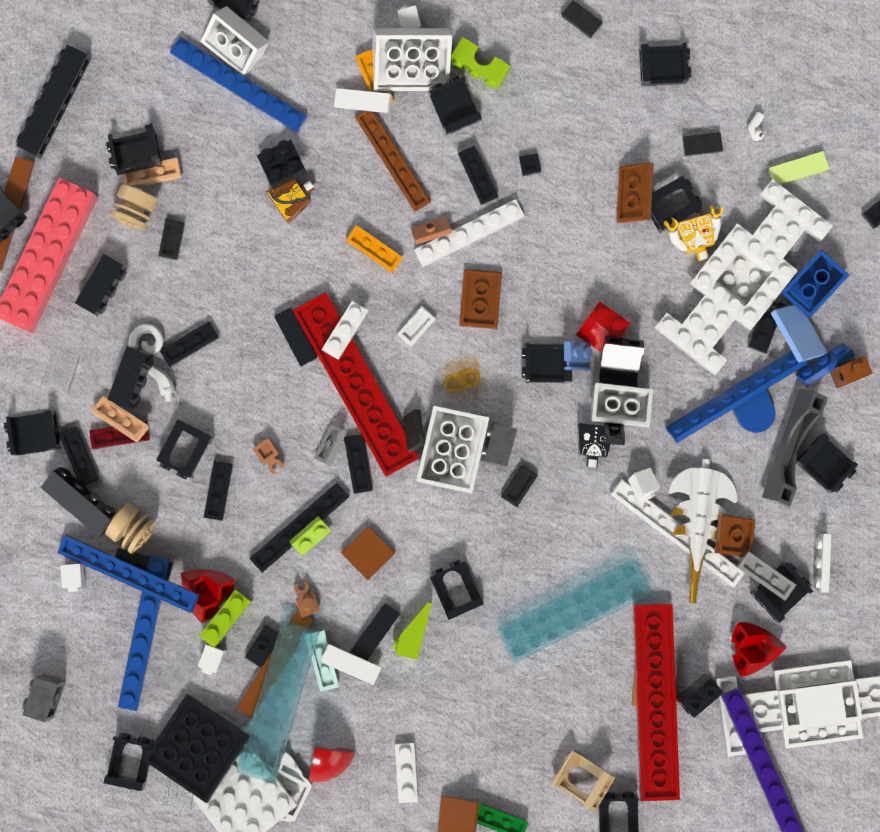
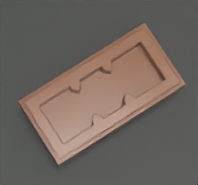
[411,216,452,245]

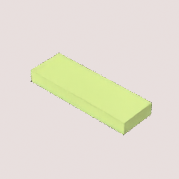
[768,151,829,185]

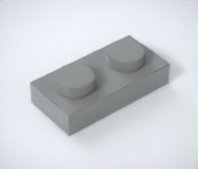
[314,424,347,466]

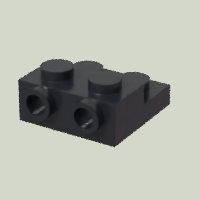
[257,139,307,189]

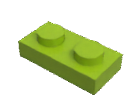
[289,516,331,556]

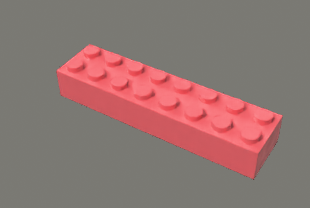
[0,177,98,334]

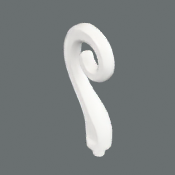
[129,324,175,402]

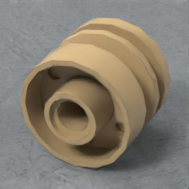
[109,184,159,231]
[105,502,157,554]

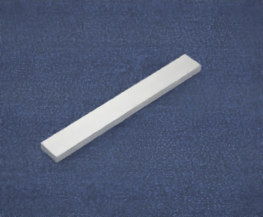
[610,479,745,588]

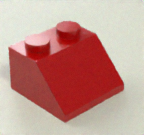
[576,301,631,354]

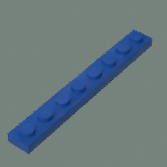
[170,37,307,133]
[665,351,807,444]
[57,535,200,613]
[118,555,170,711]

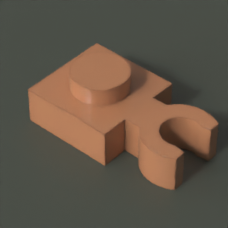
[253,438,284,474]
[294,581,320,618]

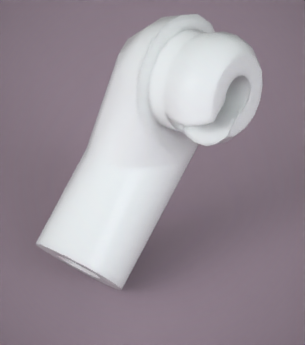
[748,112,764,141]

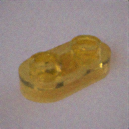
[443,368,480,393]

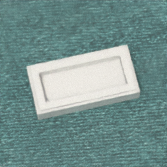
[397,306,436,347]

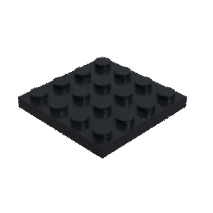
[143,694,251,803]

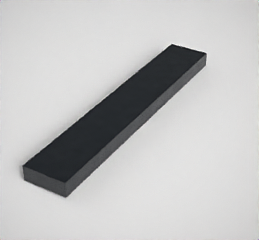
[249,483,349,573]

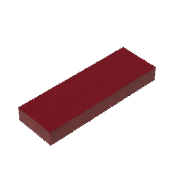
[89,421,150,450]

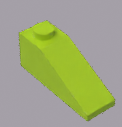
[393,601,432,660]

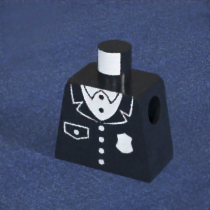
[577,423,611,468]

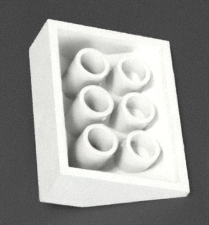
[372,28,452,91]
[416,406,490,494]

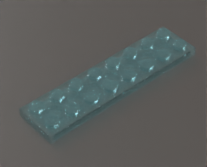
[496,558,651,664]
[237,621,320,784]

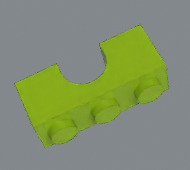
[451,37,511,90]
[199,589,253,648]

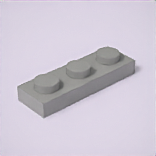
[737,551,796,601]

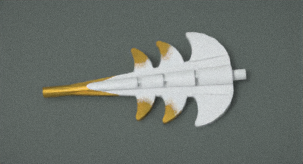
[668,459,737,604]

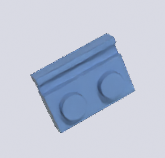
[564,341,592,371]

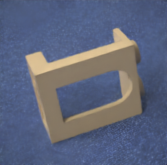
[552,751,615,811]

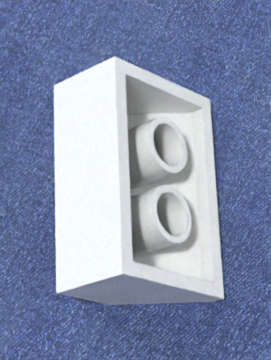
[200,6,269,77]
[591,383,653,428]

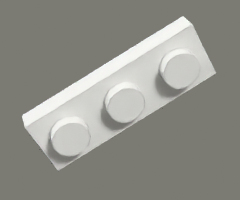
[322,301,369,360]
[814,534,831,593]
[395,742,418,803]

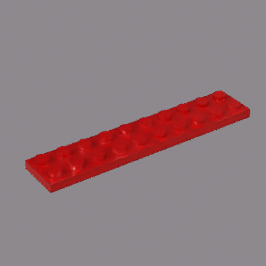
[293,292,419,477]
[633,604,680,801]

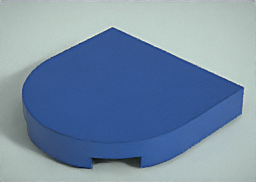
[733,390,776,433]

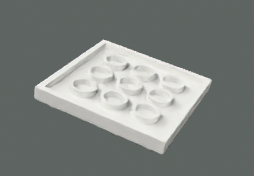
[190,744,298,832]

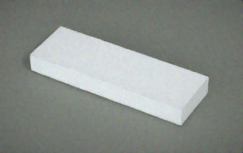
[334,88,392,113]
[320,643,382,685]

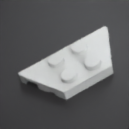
[274,751,312,821]

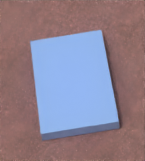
[771,305,827,363]

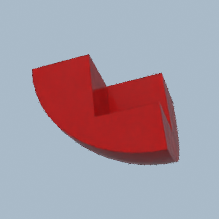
[181,569,235,624]
[731,622,786,677]
[309,746,356,782]

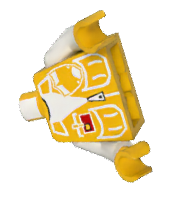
[664,204,723,262]

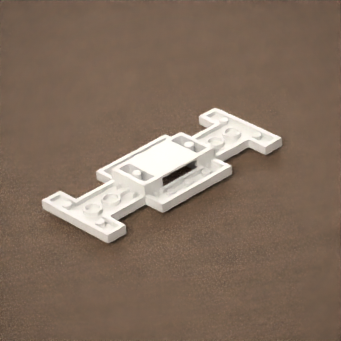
[654,179,833,376]
[716,660,880,757]

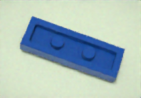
[795,343,855,387]

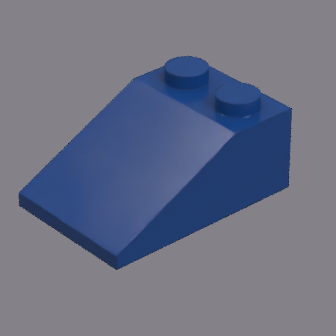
[781,249,850,318]

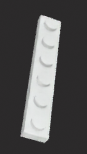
[414,199,524,267]

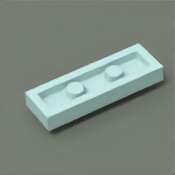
[306,630,339,692]

